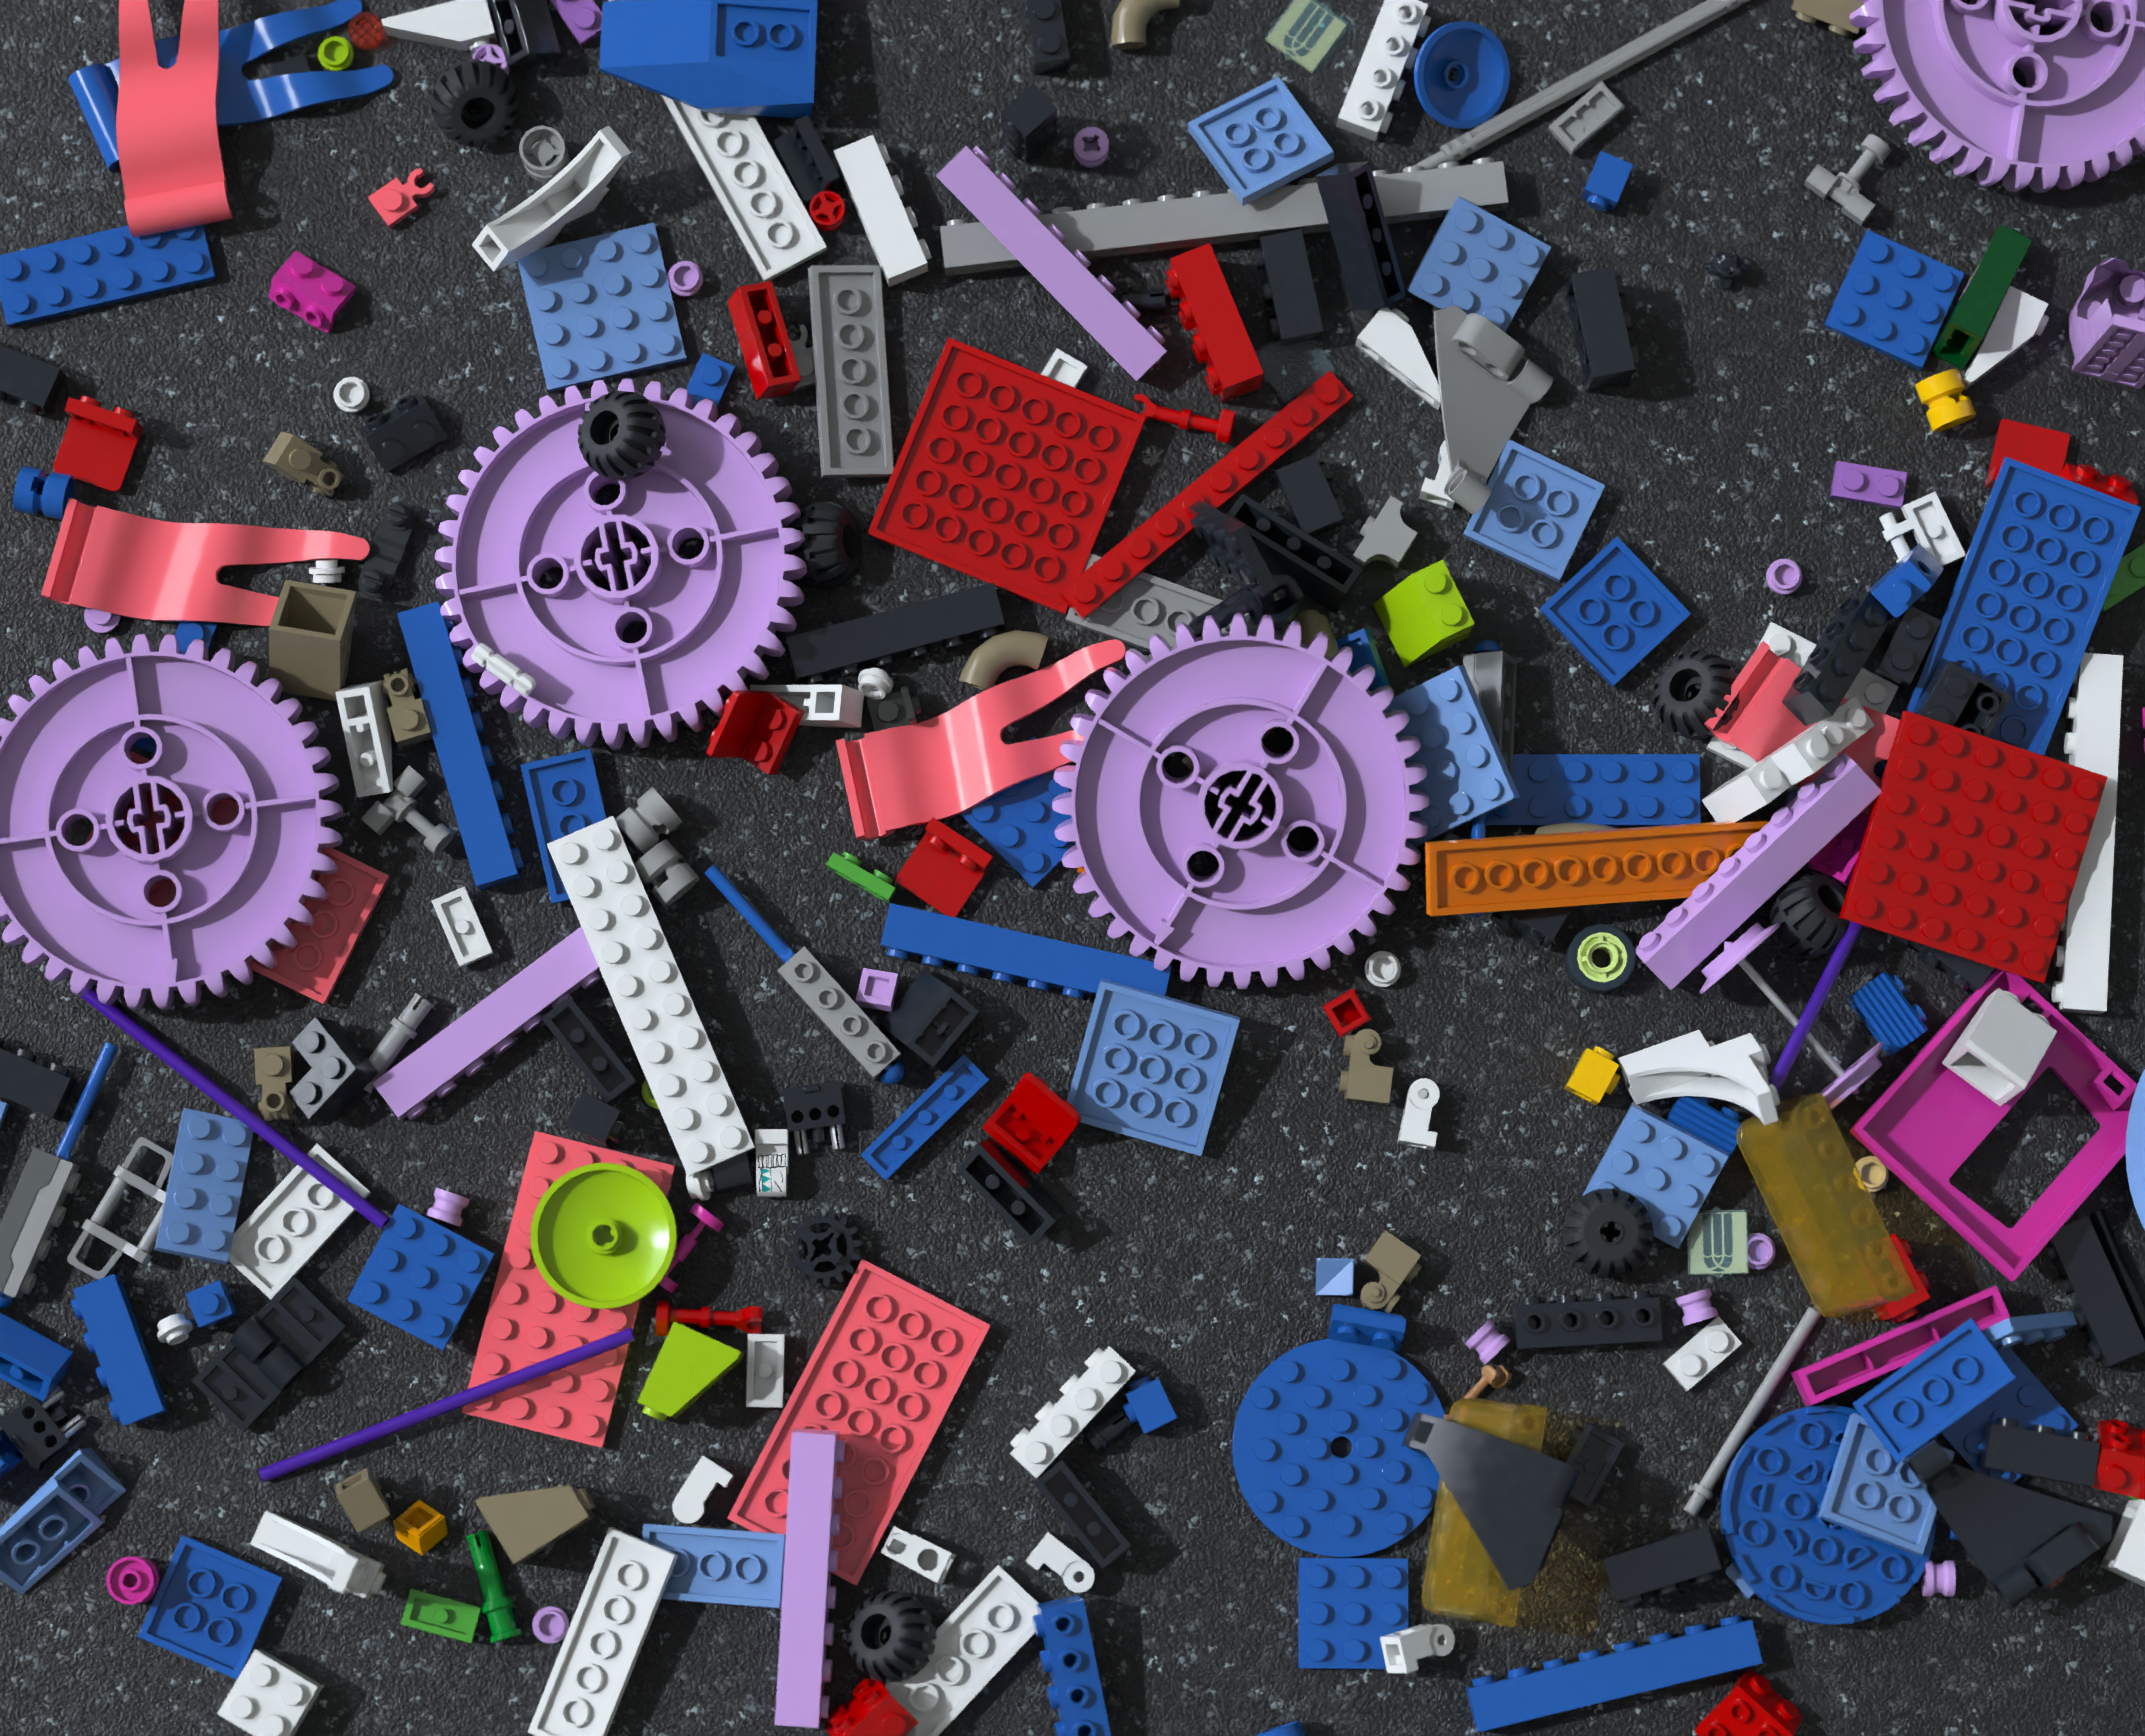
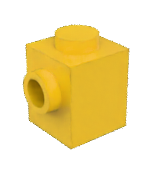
[1564,1046,1621,1106]

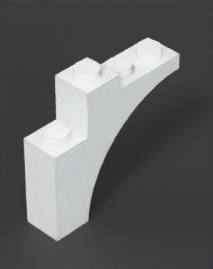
[472,126,631,272]
[1702,696,1875,822]
[1618,1030,1780,1125]
[250,1511,386,1599]

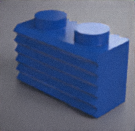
[1846,971,1928,1057]
[1666,1096,1746,1165]

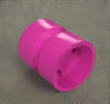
[106,1556,162,1604]

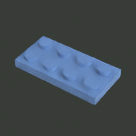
[154,1108,254,1265]
[642,1524,786,1608]

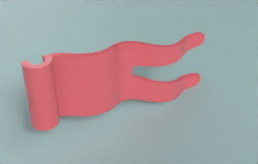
[116,0,233,238]
[41,498,370,627]
[836,639,1126,841]
[1704,641,1900,816]

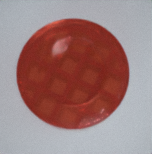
[348,12,385,49]

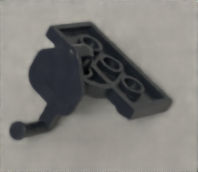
[1188,500,1307,637]

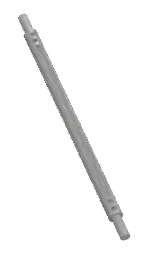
[1413,0,1750,170]

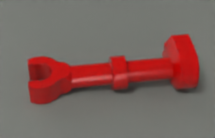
[1133,394,1236,444]
[655,1300,762,1336]

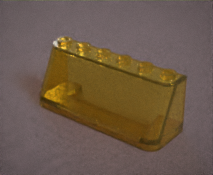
[1736,1093,1915,1318]
[1422,1398,1547,1628]

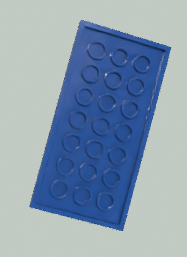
[1906,457,2141,756]

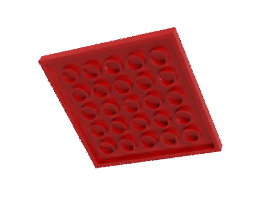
[867,337,1146,615]
[1839,711,2108,983]

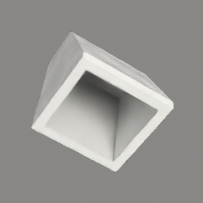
[1942,988,2057,1106]
[2100,1500,2145,1587]

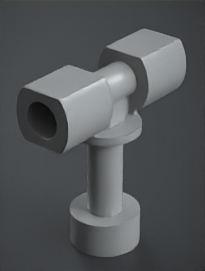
[1804,134,1891,226]
[361,765,454,855]

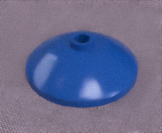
[1414,21,1510,129]

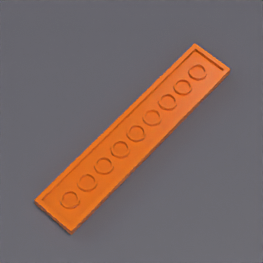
[1425,818,1771,916]

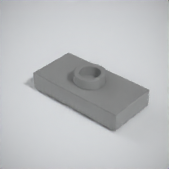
[1548,81,1625,155]

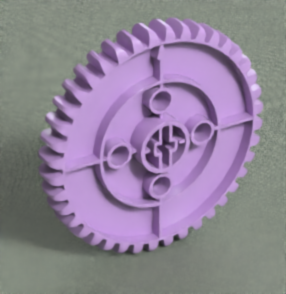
[1849,0,2145,193]
[435,378,807,749]
[1052,613,1429,990]
[0,634,343,1010]

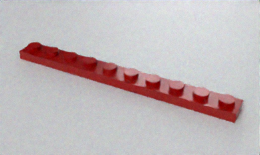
[1060,370,1353,621]

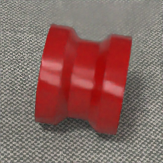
[810,191,846,232]

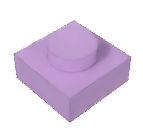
[855,968,899,1012]

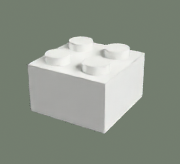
[217,1649,323,1736]

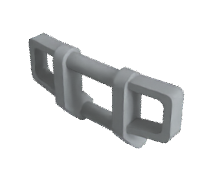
[67,1137,173,1279]

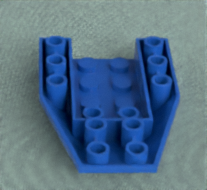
[599,0,818,119]

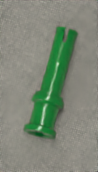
[466,1530,522,1644]

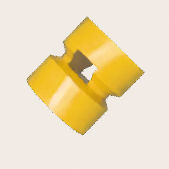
[1915,368,1976,432]

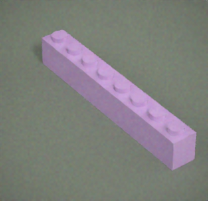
[936,146,1167,381]
[1634,752,1881,990]
[372,926,601,1120]
[775,1428,845,1728]

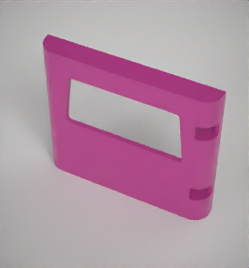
[1849,969,2138,1282]

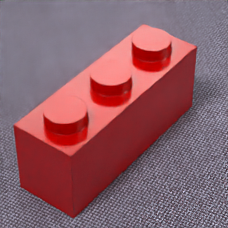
[727,281,801,400]

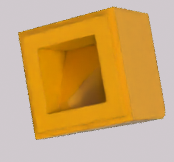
[393,1500,448,1556]

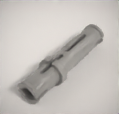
[364,992,434,1094]

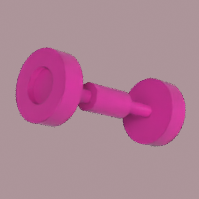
[659,1203,724,1294]

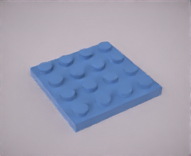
[517,223,687,393]
[1384,665,1520,847]
[1067,978,1240,1156]

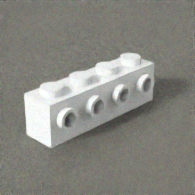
[1336,0,1431,142]
[834,135,932,287]
[1010,1346,1136,1479]

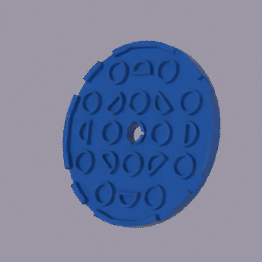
[1232,1339,1445,1557]
[1721,1405,1936,1626]

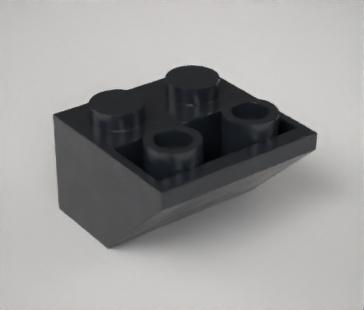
[1912,658,2012,737]
[879,969,980,1071]

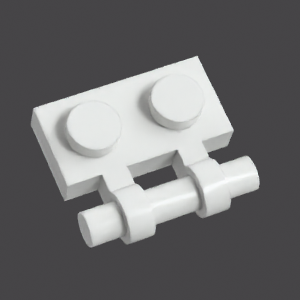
[1879,492,1966,567]

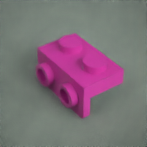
[268,251,356,333]
[1806,812,1870,887]

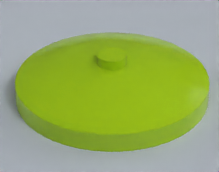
[530,1163,677,1309]

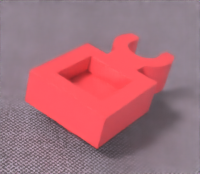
[368,168,435,228]

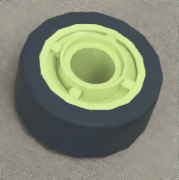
[1565,924,1636,994]

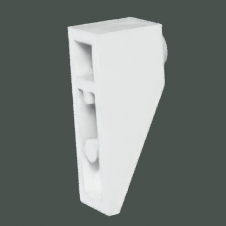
[381,0,498,52]
[1963,286,2049,390]
[1355,307,1441,410]
[335,680,393,797]
[750,685,864,727]

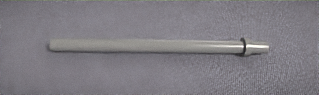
[1683,1307,1821,1517]

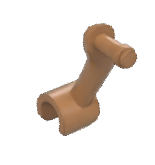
[1444,1365,1510,1425]

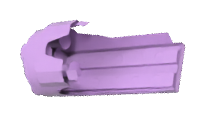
[2068,257,2145,389]

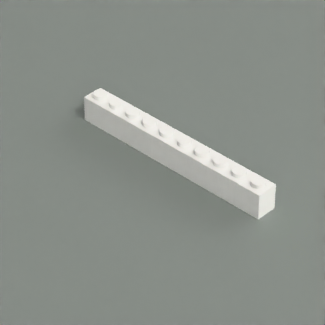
[2052,653,2124,1015]

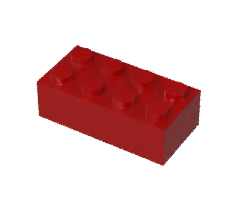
[1165,243,1264,403]

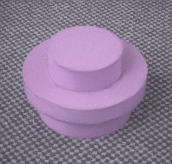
[667,261,703,297]
[1766,559,1802,595]
[84,608,121,634]
[1744,1233,1776,1269]
[532,1606,569,1643]

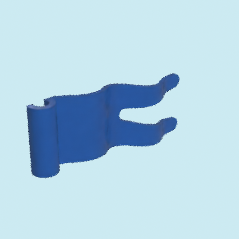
[68,0,394,171]

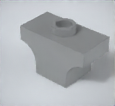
[1351,496,1417,569]

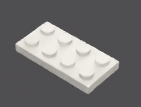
[228,1144,371,1299]

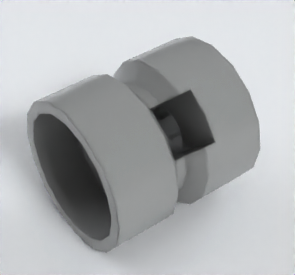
[519,126,569,183]
[615,787,682,854]
[634,839,700,907]

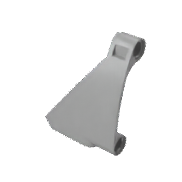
[1433,305,1553,514]

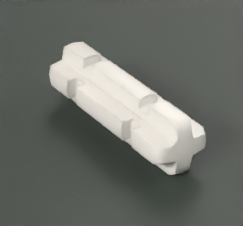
[471,643,537,696]

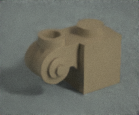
[263,431,345,497]
[381,668,433,748]
[1339,1029,1393,1106]
[254,1046,298,1121]
[1360,1230,1422,1314]
[335,1468,390,1532]

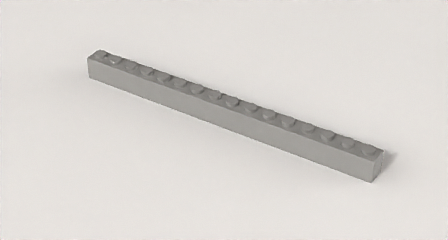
[940,158,1509,276]

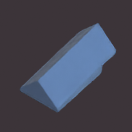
[0,1448,126,1595]

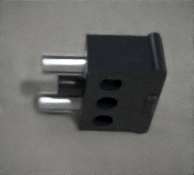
[779,1080,846,1155]
[0,1386,86,1471]

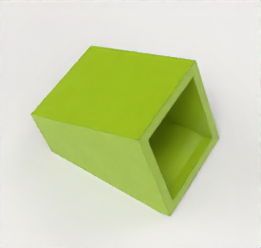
[1373,560,1475,668]
[637,1322,744,1422]

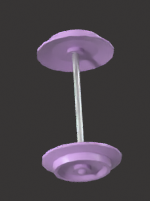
[1699,923,1885,1113]

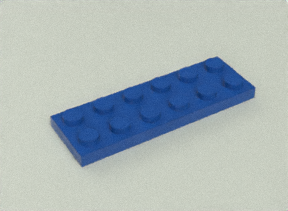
[0,224,217,328]
[1486,754,1701,827]

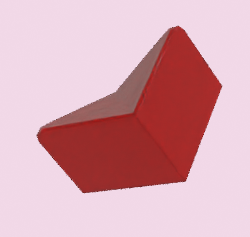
[1322,988,1371,1037]

